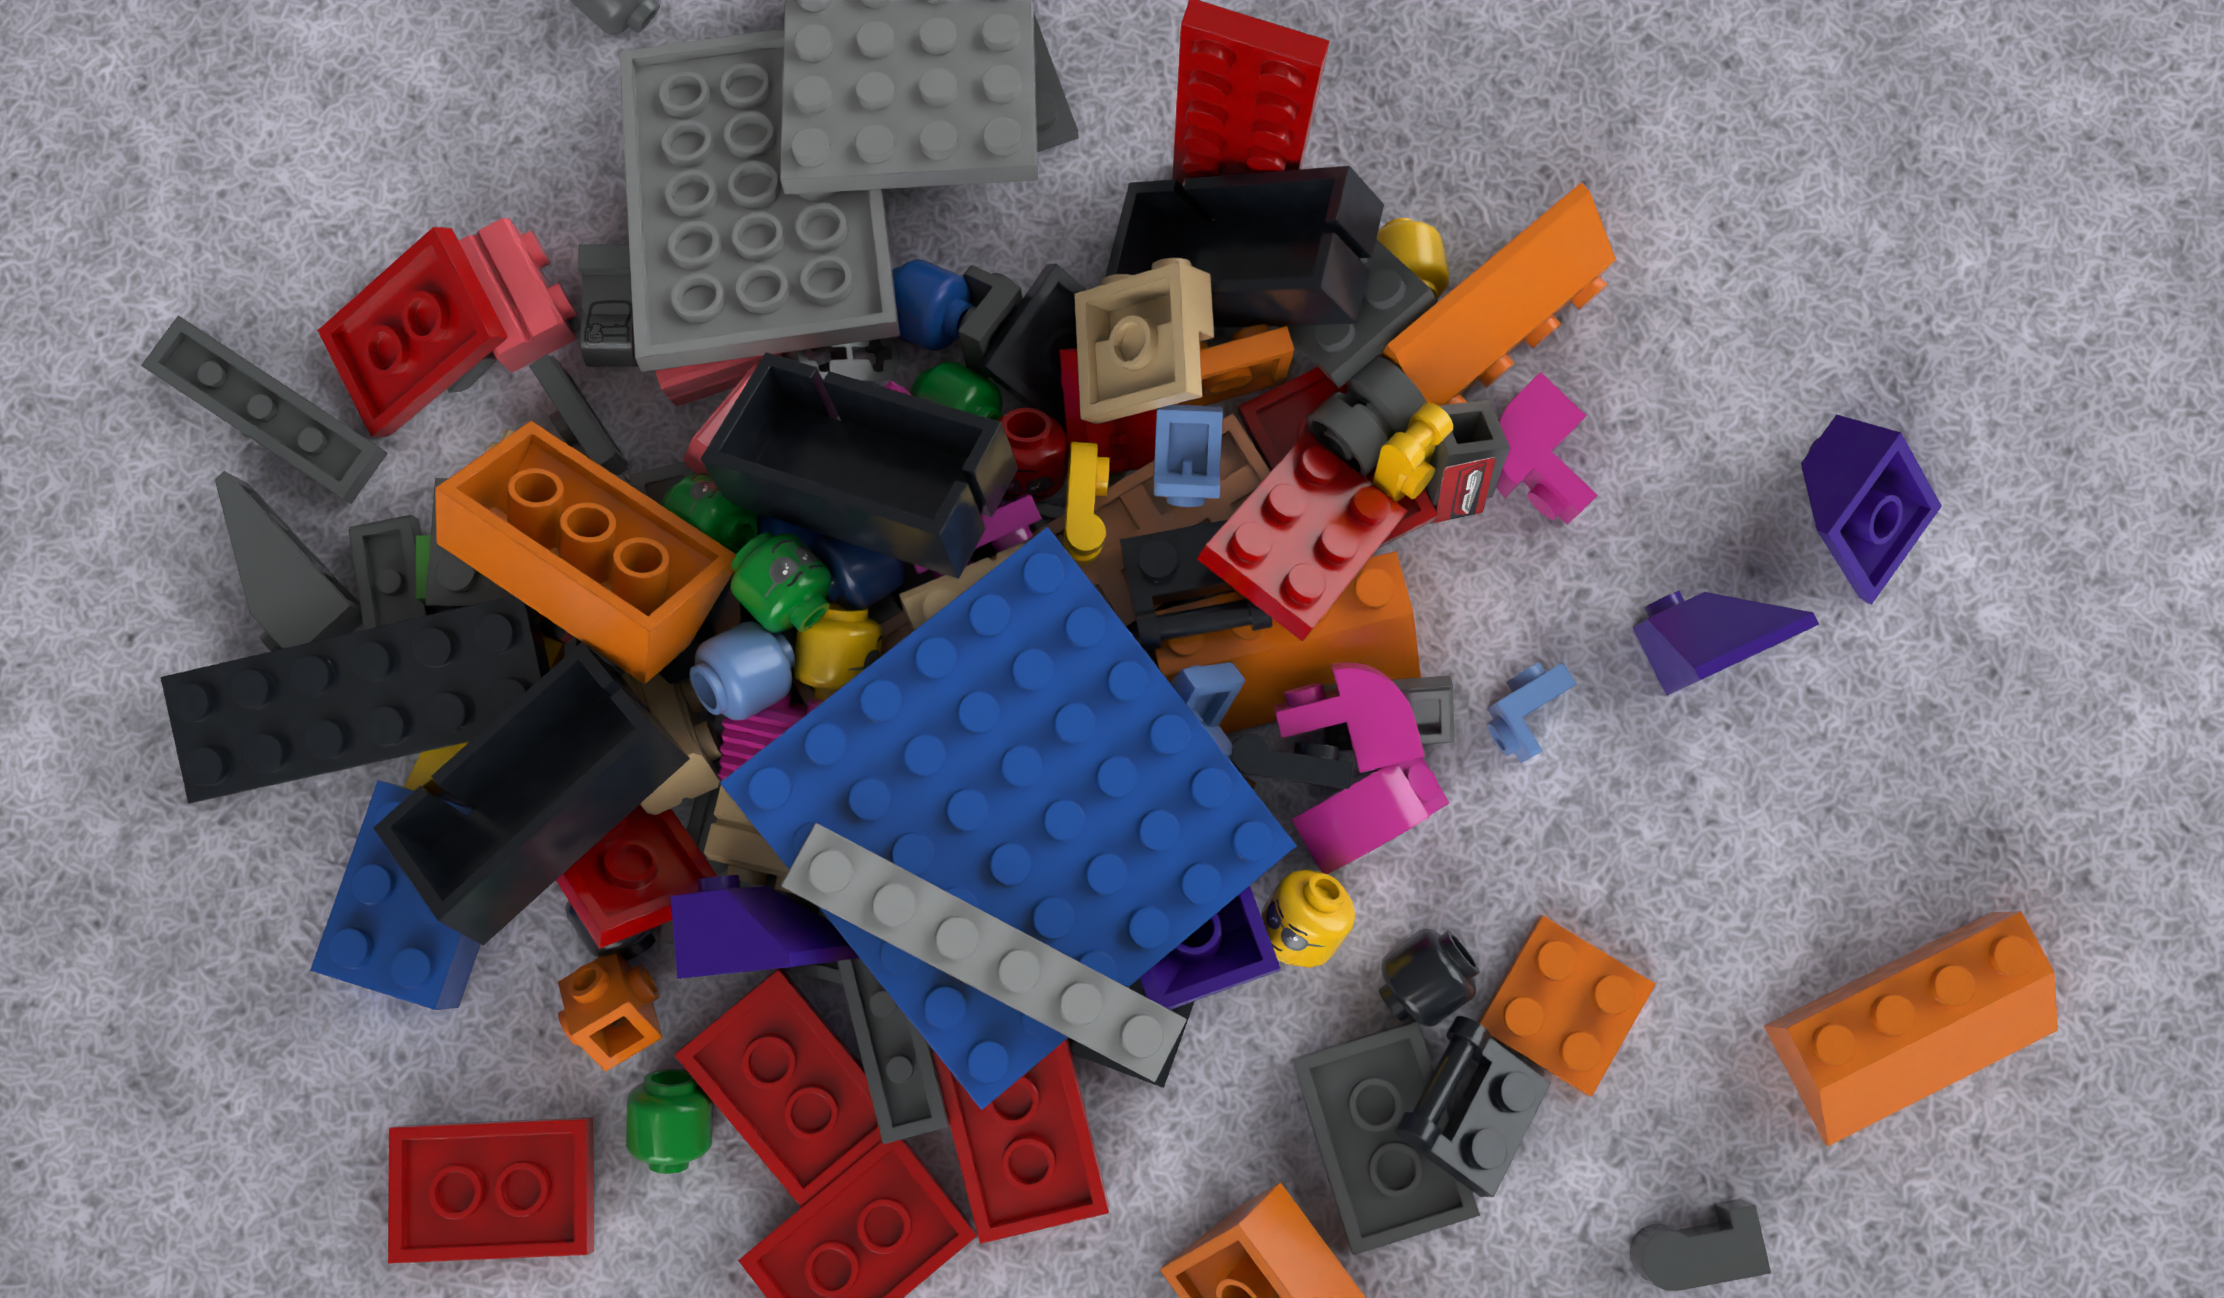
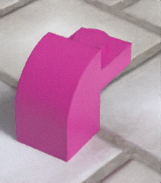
[1496,372,1598,525]
[1274,662,1425,773]
[1291,757,1449,874]

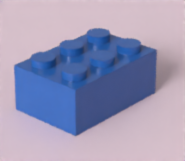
[310,780,481,1010]

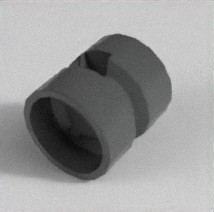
[1307,356,1427,477]

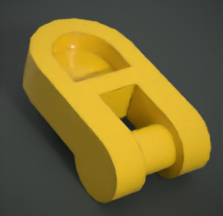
[1373,402,1453,502]
[1063,442,1109,566]

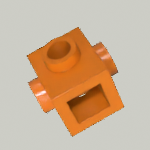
[558,953,663,1072]

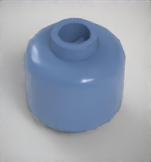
[690,621,795,720]

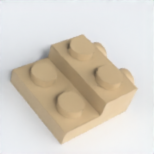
[1074,258,1214,424]

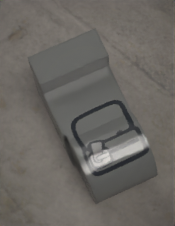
[578,244,639,367]
[1630,1199,1771,1291]

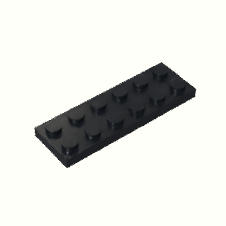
[160,595,550,804]

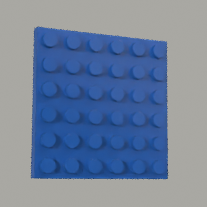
[720,527,1297,1110]

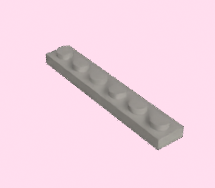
[781,822,1187,1082]

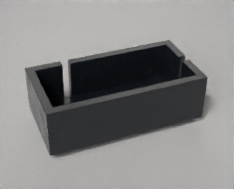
[1105,166,1384,328]
[700,352,1018,579]
[373,642,690,946]

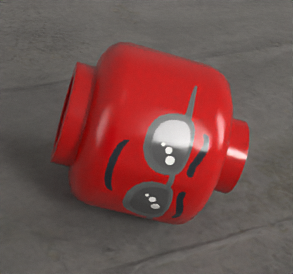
[996,408,1068,502]

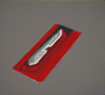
[1434,457,1495,523]

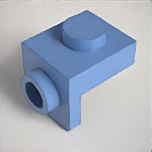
[1154,405,1223,507]
[1171,662,1246,761]
[1487,662,1577,763]

